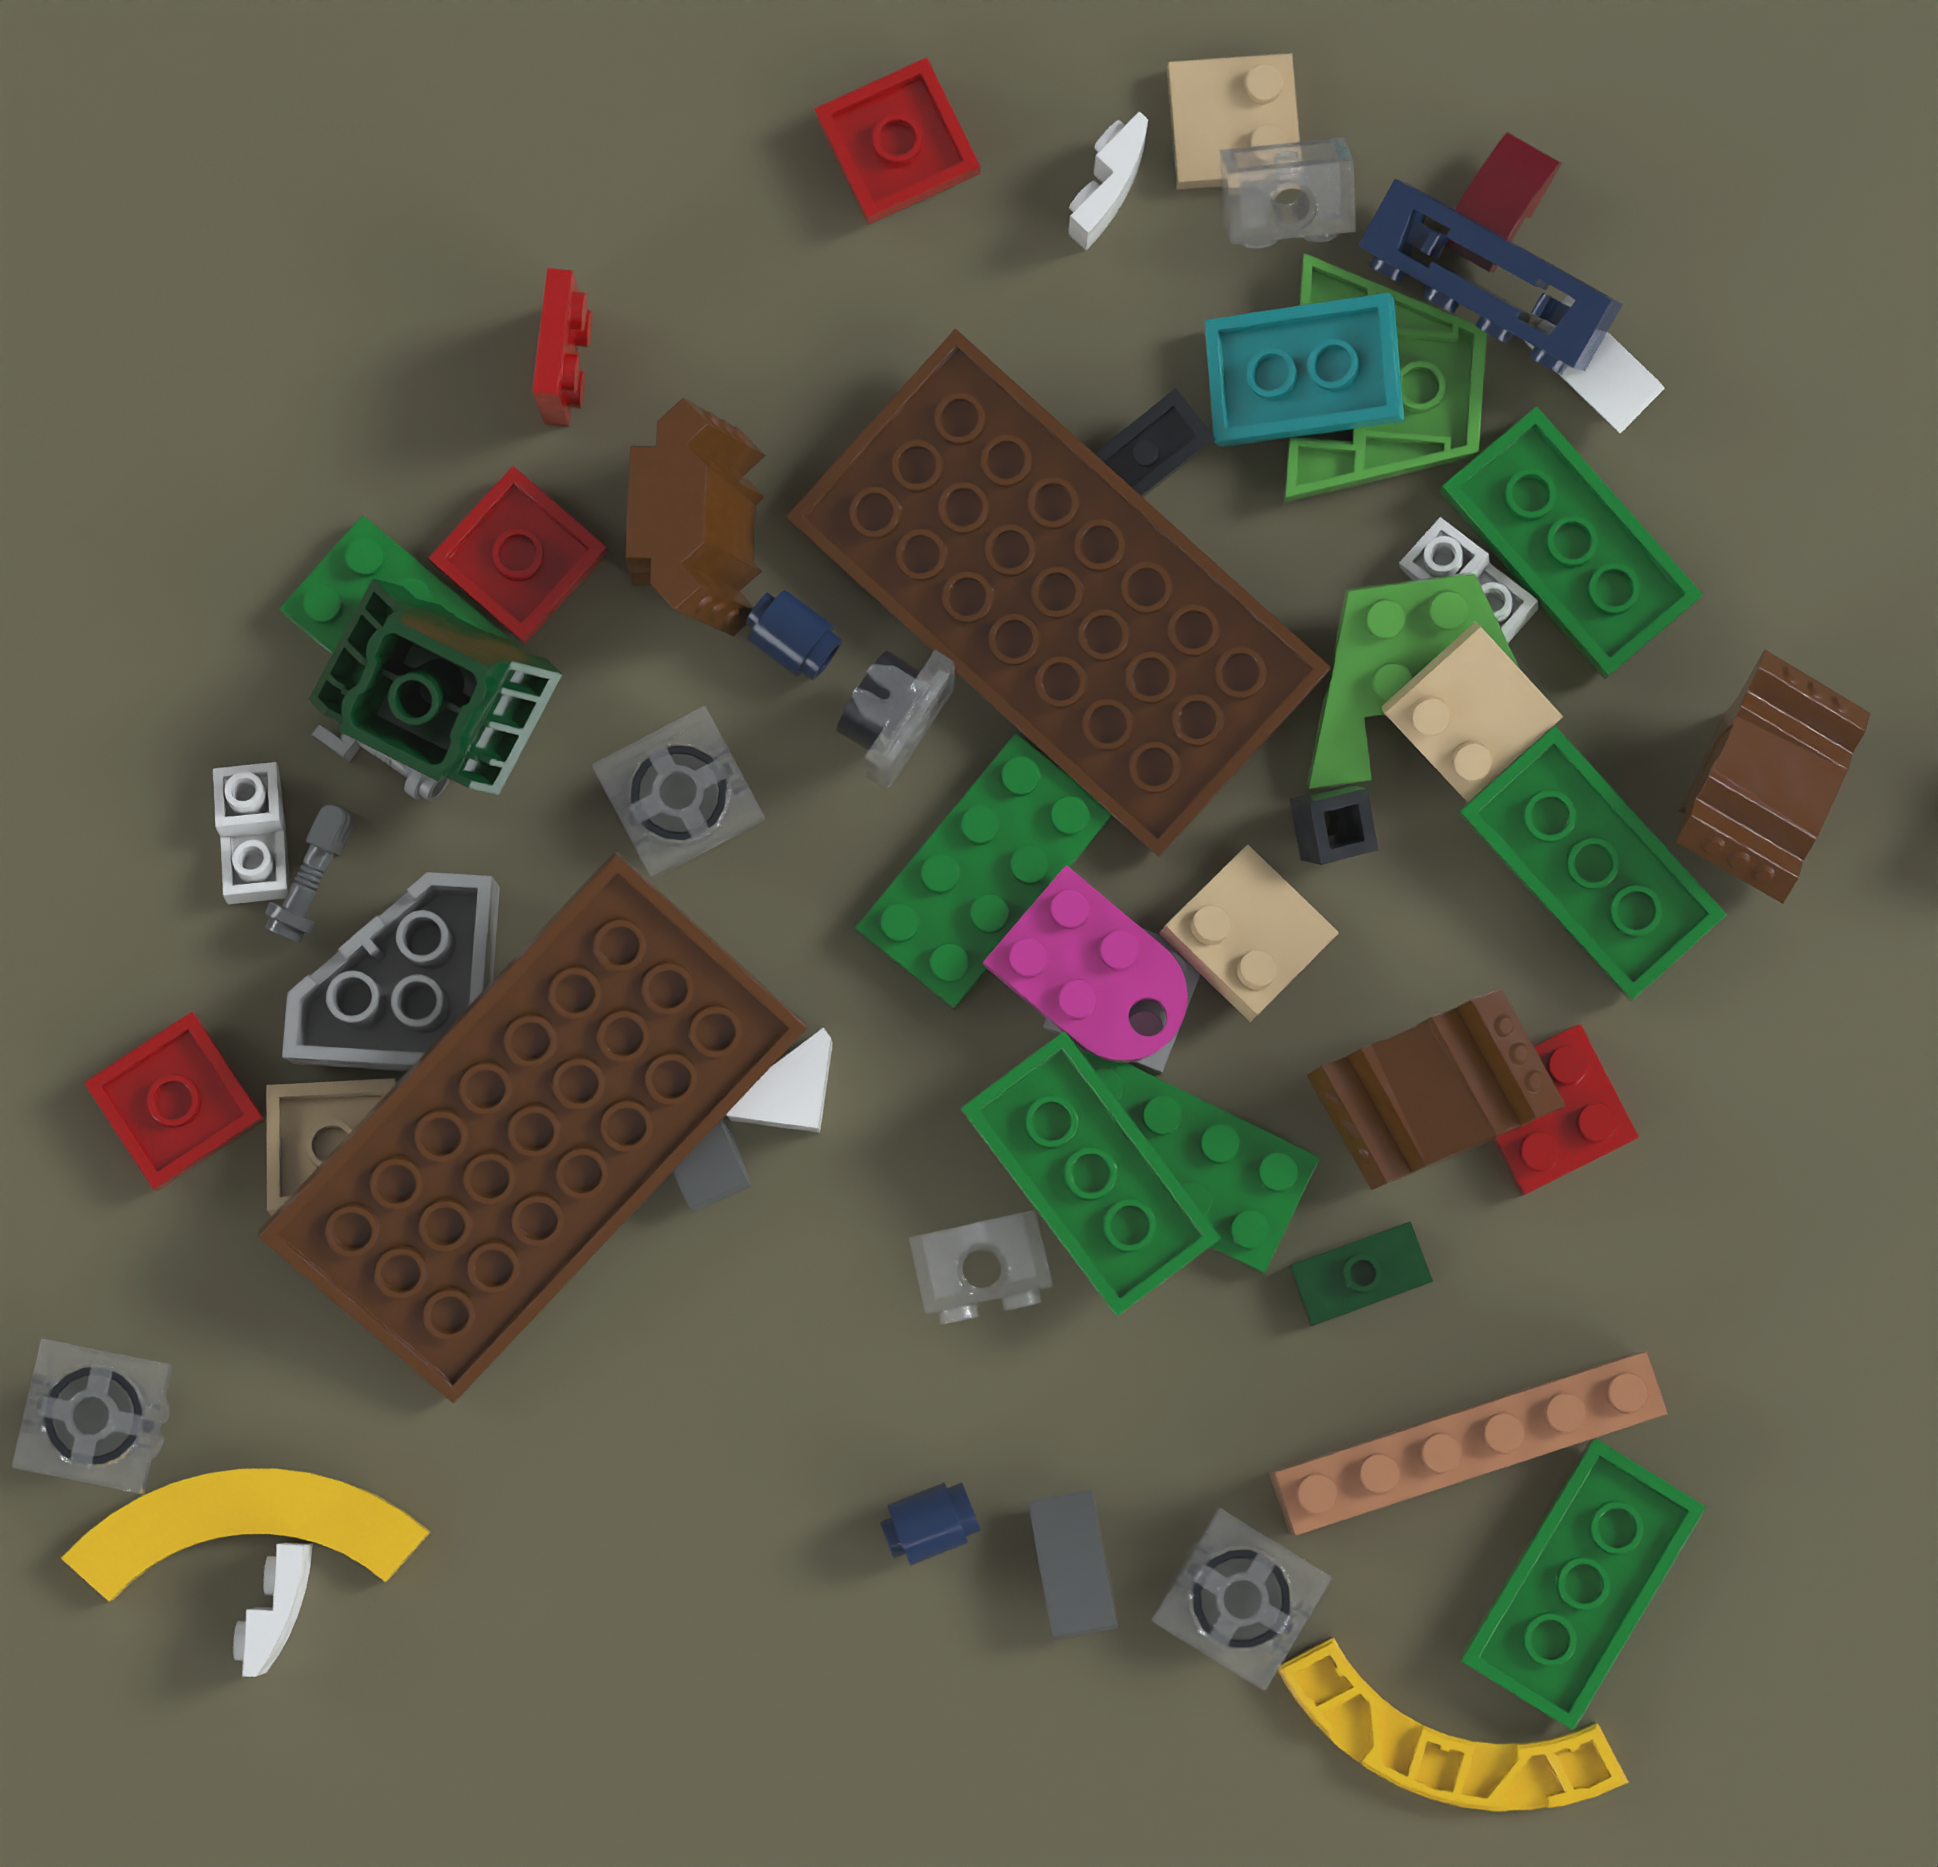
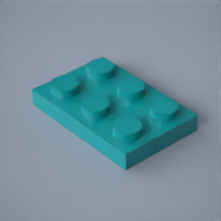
[1204,293,1404,447]

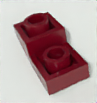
[1441,132,1562,273]

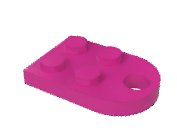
[983,865,1188,1063]

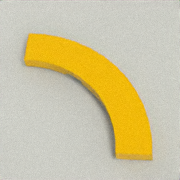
[61,1468,431,1601]
[1275,1637,1628,1811]

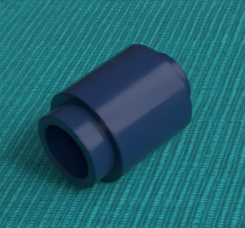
[745,590,843,681]
[880,1482,981,1566]

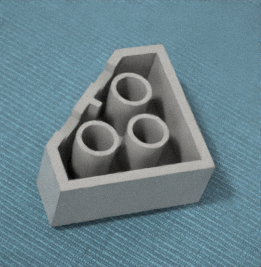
[282,872,500,1071]

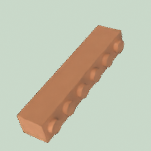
[1269,1351,1668,1536]

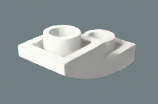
[1068,111,1148,250]
[1525,295,1665,434]
[1399,517,1539,643]
[213,762,291,905]
[233,1543,313,1677]

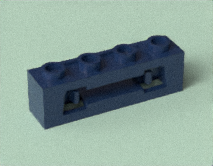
[1358,179,1623,375]

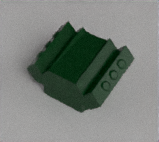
[309,579,563,795]

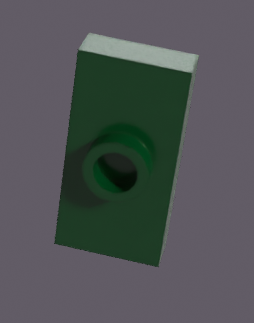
[1288,1221,1433,1326]

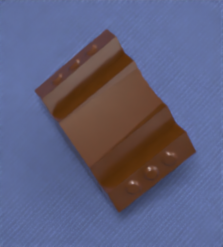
[625,398,766,636]
[1676,649,1870,904]
[1307,988,1566,1190]

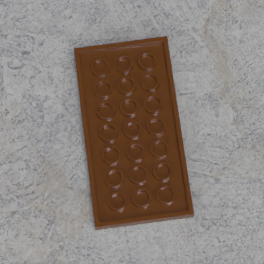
[786,328,1331,858]
[258,850,808,1404]

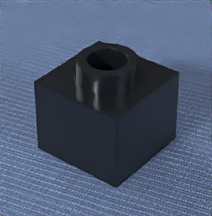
[1289,784,1379,865]

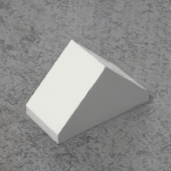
[726,1028,833,1133]

